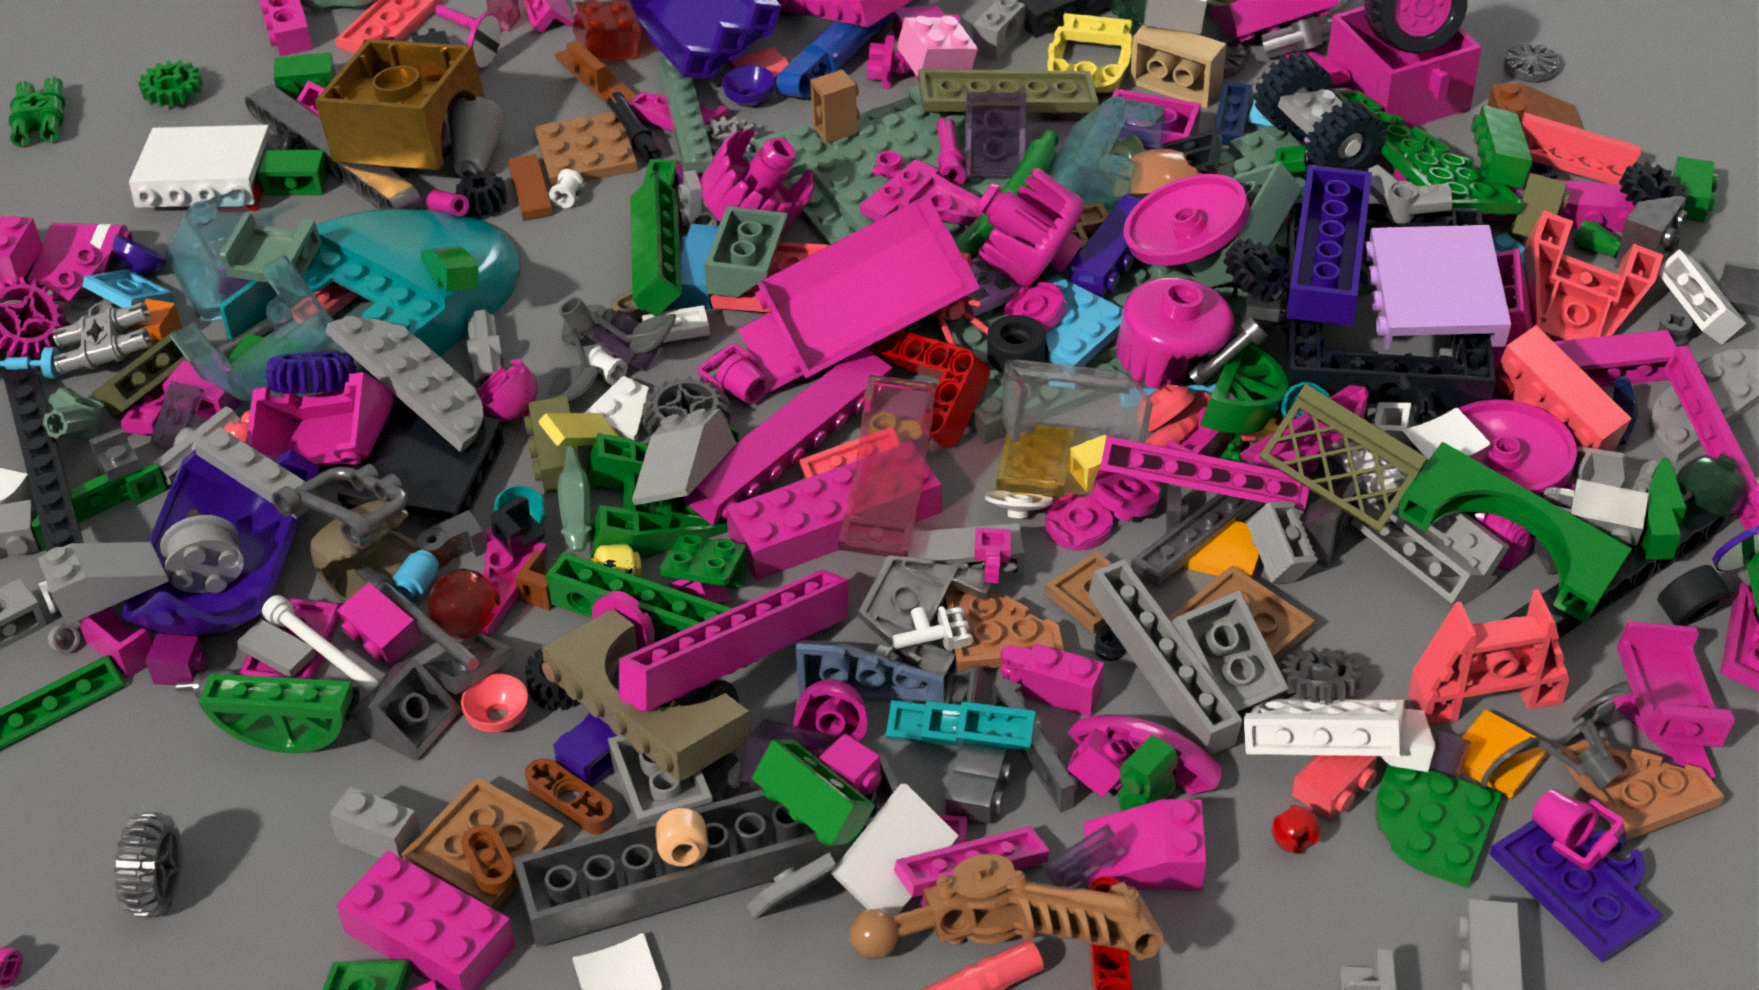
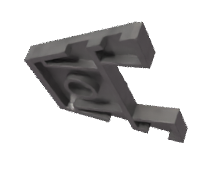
[858,555,994,681]

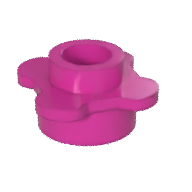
[873,151,905,178]

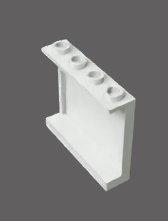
[129,125,273,207]

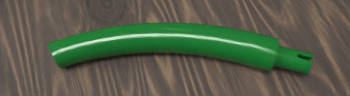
[955,130,1059,259]

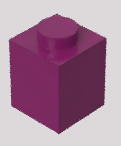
[145,634,208,685]

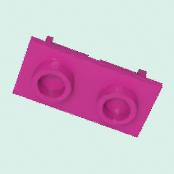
[43,238,108,302]

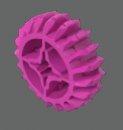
[0,276,67,360]

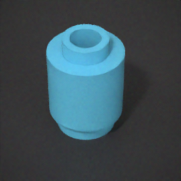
[391,550,439,601]

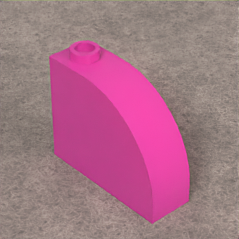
[1496,249,1533,346]

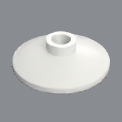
[985,490,1053,518]

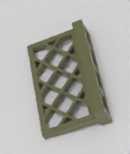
[1259,384,1427,533]

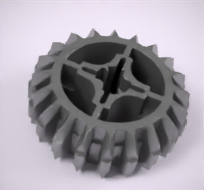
[642,376,731,438]
[114,812,183,918]

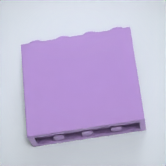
[1363,225,1511,350]

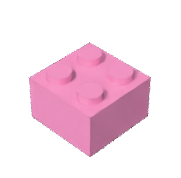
[897,16,978,77]

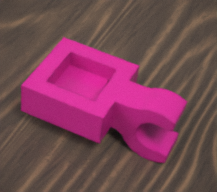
[974,527,1011,583]

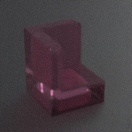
[486,0,520,32]

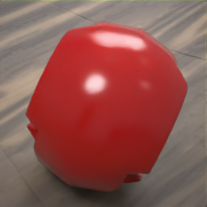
[1271,805,1321,854]

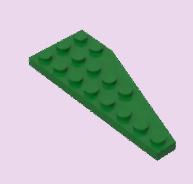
[1332,90,1524,216]

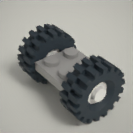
[1254,52,1386,171]

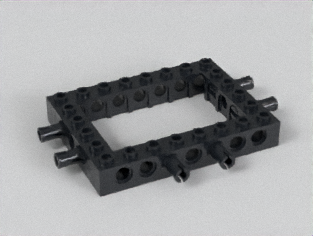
[1255,200,1496,425]

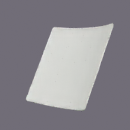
[1402,408,1490,460]
[572,933,662,990]

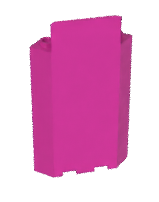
[738,195,980,392]

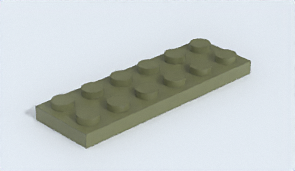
[918,69,1098,114]

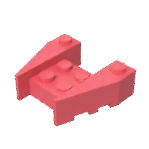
[1408,589,1569,726]

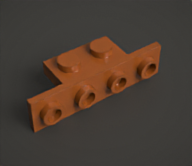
[555,40,637,106]

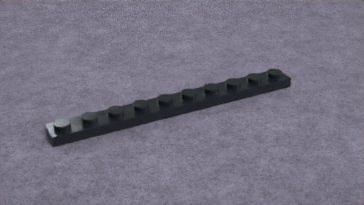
[3,366,84,552]

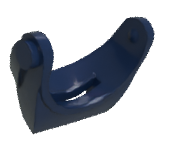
[1613,376,1638,444]

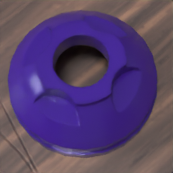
[723,65,775,108]
[112,234,168,276]

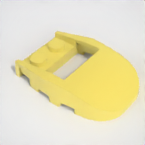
[1047,13,1132,92]

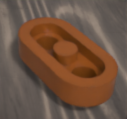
[461,825,516,894]

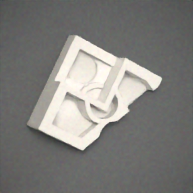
[1381,709,1435,772]

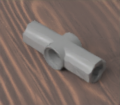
[467,310,503,389]
[151,406,241,487]

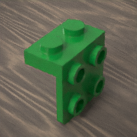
[660,534,746,587]

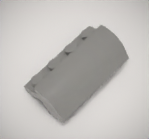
[1351,470,1510,604]

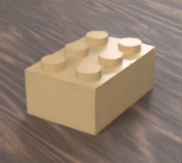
[1130,24,1226,108]

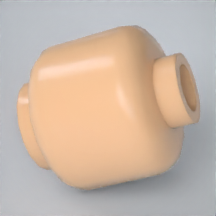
[655,808,708,867]

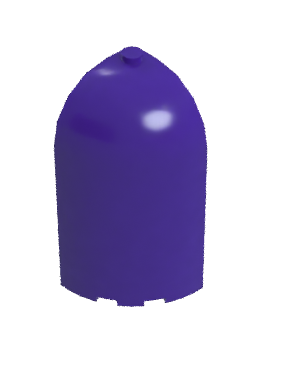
[122,448,319,638]

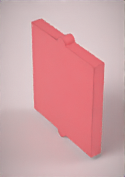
[730,46,789,81]

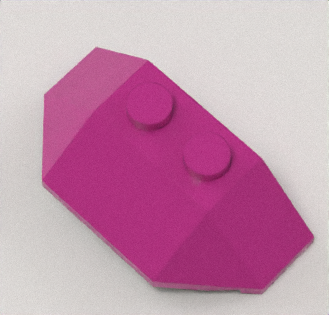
[1239,385,1369,475]

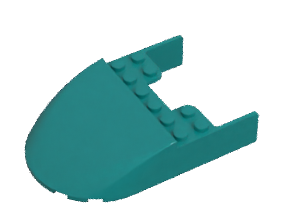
[219,209,520,385]

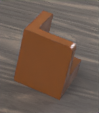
[515,550,554,611]

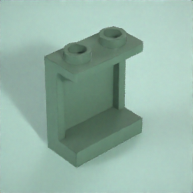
[220,212,322,287]

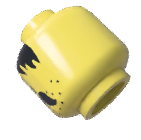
[588,544,641,577]

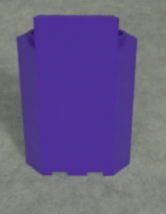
[620,0,781,79]

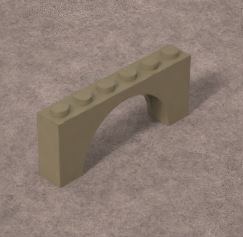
[542,609,752,782]

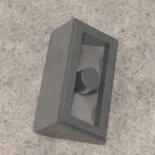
[944,665,992,705]

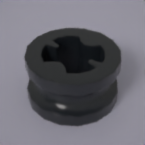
[1094,627,1126,661]

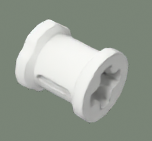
[549,169,583,208]
[586,346,628,386]

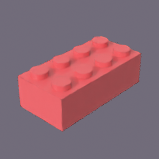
[1495,325,1632,452]

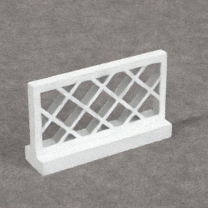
[1244,699,1405,756]

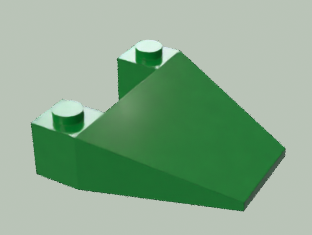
[587,433,728,558]

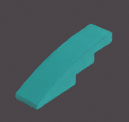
[885,700,1036,749]

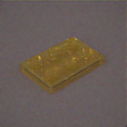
[996,422,1075,497]

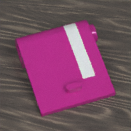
[27,222,133,285]

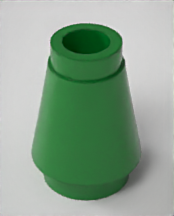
[1573,219,1621,258]

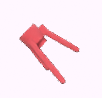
[932,295,989,346]

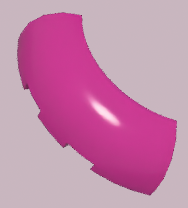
[1068,714,1222,796]

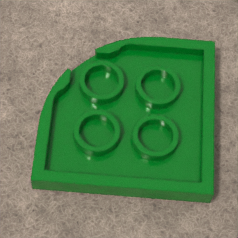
[1375,764,1502,888]

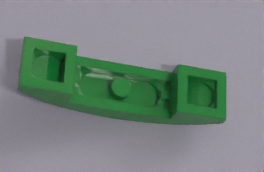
[31,464,167,551]

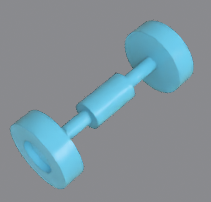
[0,347,60,379]

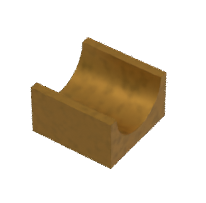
[315,39,485,170]

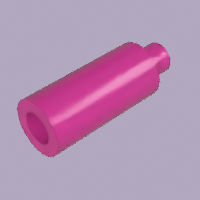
[426,190,469,217]

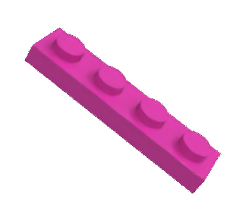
[894,826,1050,897]

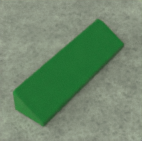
[0,655,125,750]

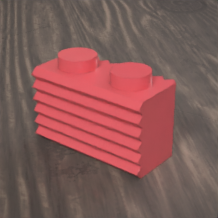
[1292,755,1377,820]

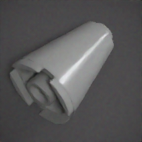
[447,97,506,177]

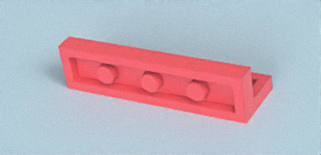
[1520,113,1641,185]

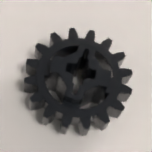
[1618,161,1688,207]
[1223,239,1291,302]

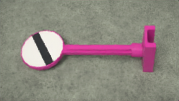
[441,12,501,144]

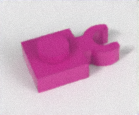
[121,393,169,436]

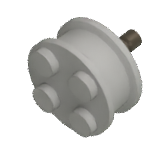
[160,509,244,593]

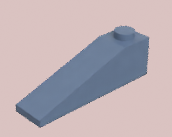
[796,640,944,704]

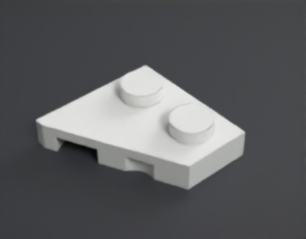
[585,376,650,442]

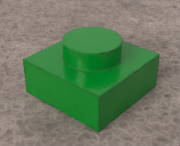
[1274,145,1308,175]

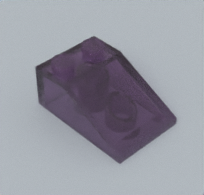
[964,92,1026,178]

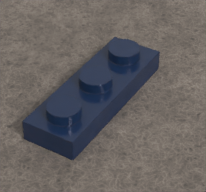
[1214,82,1252,146]

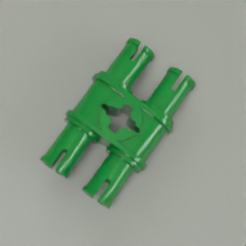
[8,77,65,147]

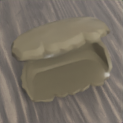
[310,500,418,602]

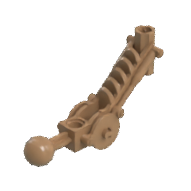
[850,854,1164,960]

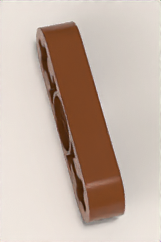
[525,758,615,834]

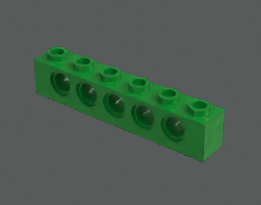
[546,552,732,641]

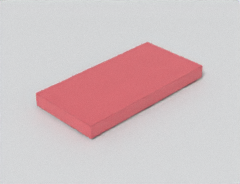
[335,0,443,53]

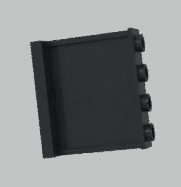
[338,403,505,521]

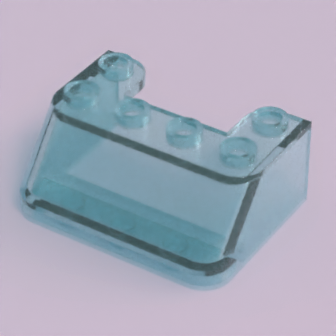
[1048,96,1164,213]

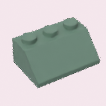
[705,206,788,297]

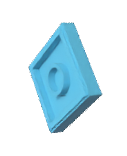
[82,269,174,308]

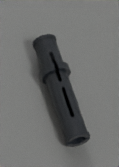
[607,92,662,163]

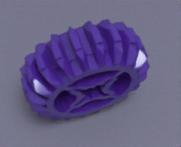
[265,351,356,394]

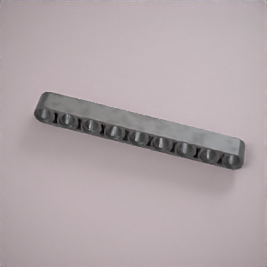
[245,84,421,210]

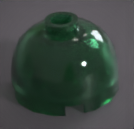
[1675,453,1747,518]

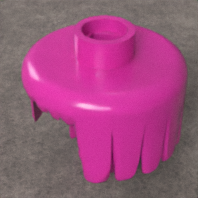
[701,129,814,236]
[975,168,1084,287]
[1116,278,1234,389]

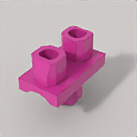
[867,35,912,89]

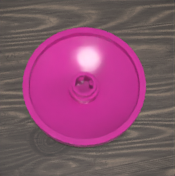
[1123,174,1250,266]
[1458,399,1577,498]

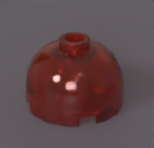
[427,568,500,640]

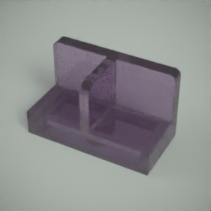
[586,310,664,371]

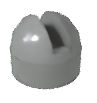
[47,624,80,653]

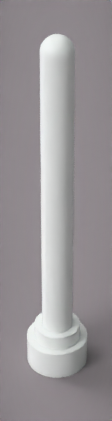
[262,595,379,692]

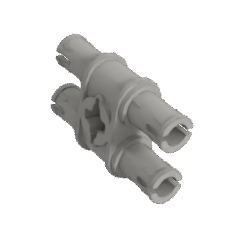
[53,302,152,375]

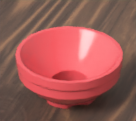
[1141,383,1196,432]
[461,674,529,732]

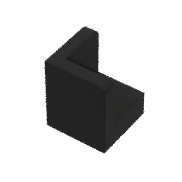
[490,495,545,557]

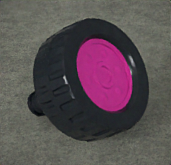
[1364,0,1468,54]

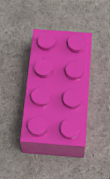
[336,850,516,990]

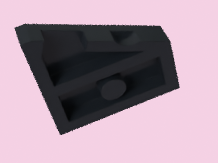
[1162,129,1223,174]

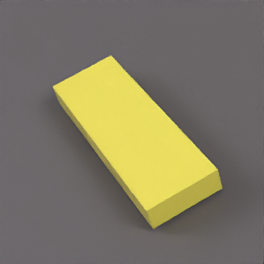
[538,413,618,446]

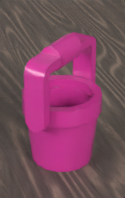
[698,343,769,405]
[1532,789,1625,870]

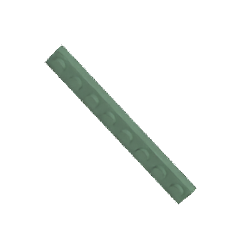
[658,57,713,173]

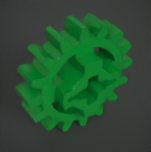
[138,60,203,107]

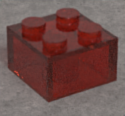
[573,0,641,59]

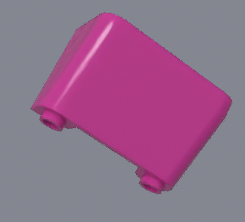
[246,372,395,467]

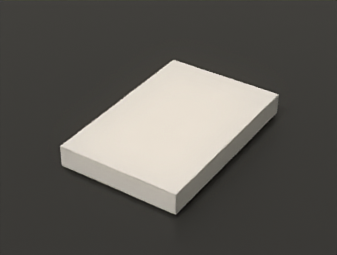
[830,784,958,916]

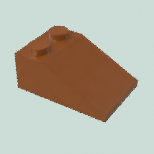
[1488,83,1582,129]

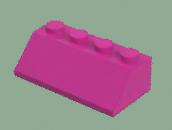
[1209,0,1339,42]

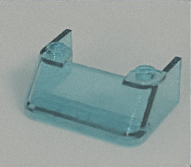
[165,189,252,321]
[169,255,334,402]

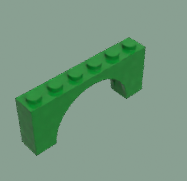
[1395,441,1632,624]

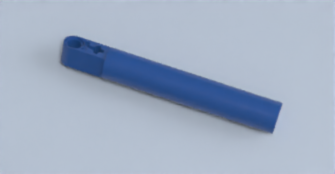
[776,1,912,98]

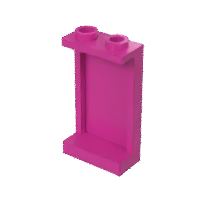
[1616,621,1735,747]

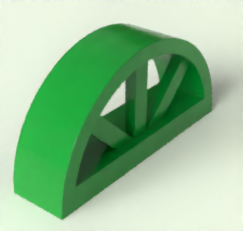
[1200,343,1288,434]
[198,674,353,753]

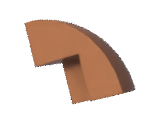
[1113,148,1198,199]

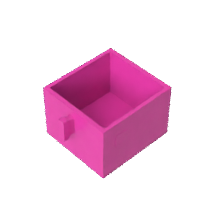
[1327,6,1482,128]

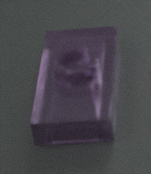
[150,381,204,449]

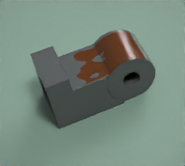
[417,510,487,569]

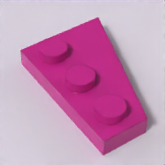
[627,92,729,131]

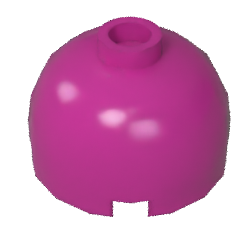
[477,359,538,423]
[793,679,868,754]

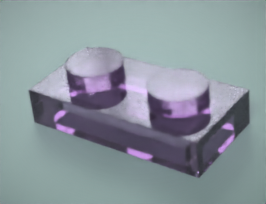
[1042,824,1127,889]

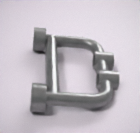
[1187,310,1268,386]
[272,464,408,547]

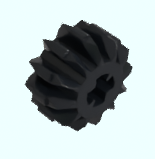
[456,170,507,218]

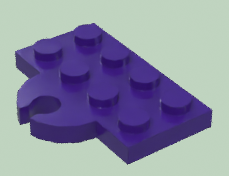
[1490,820,1663,962]

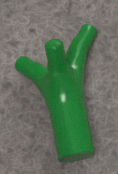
[1219,433,1244,463]

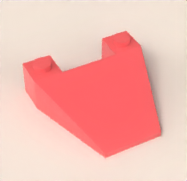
[1524,210,1664,341]

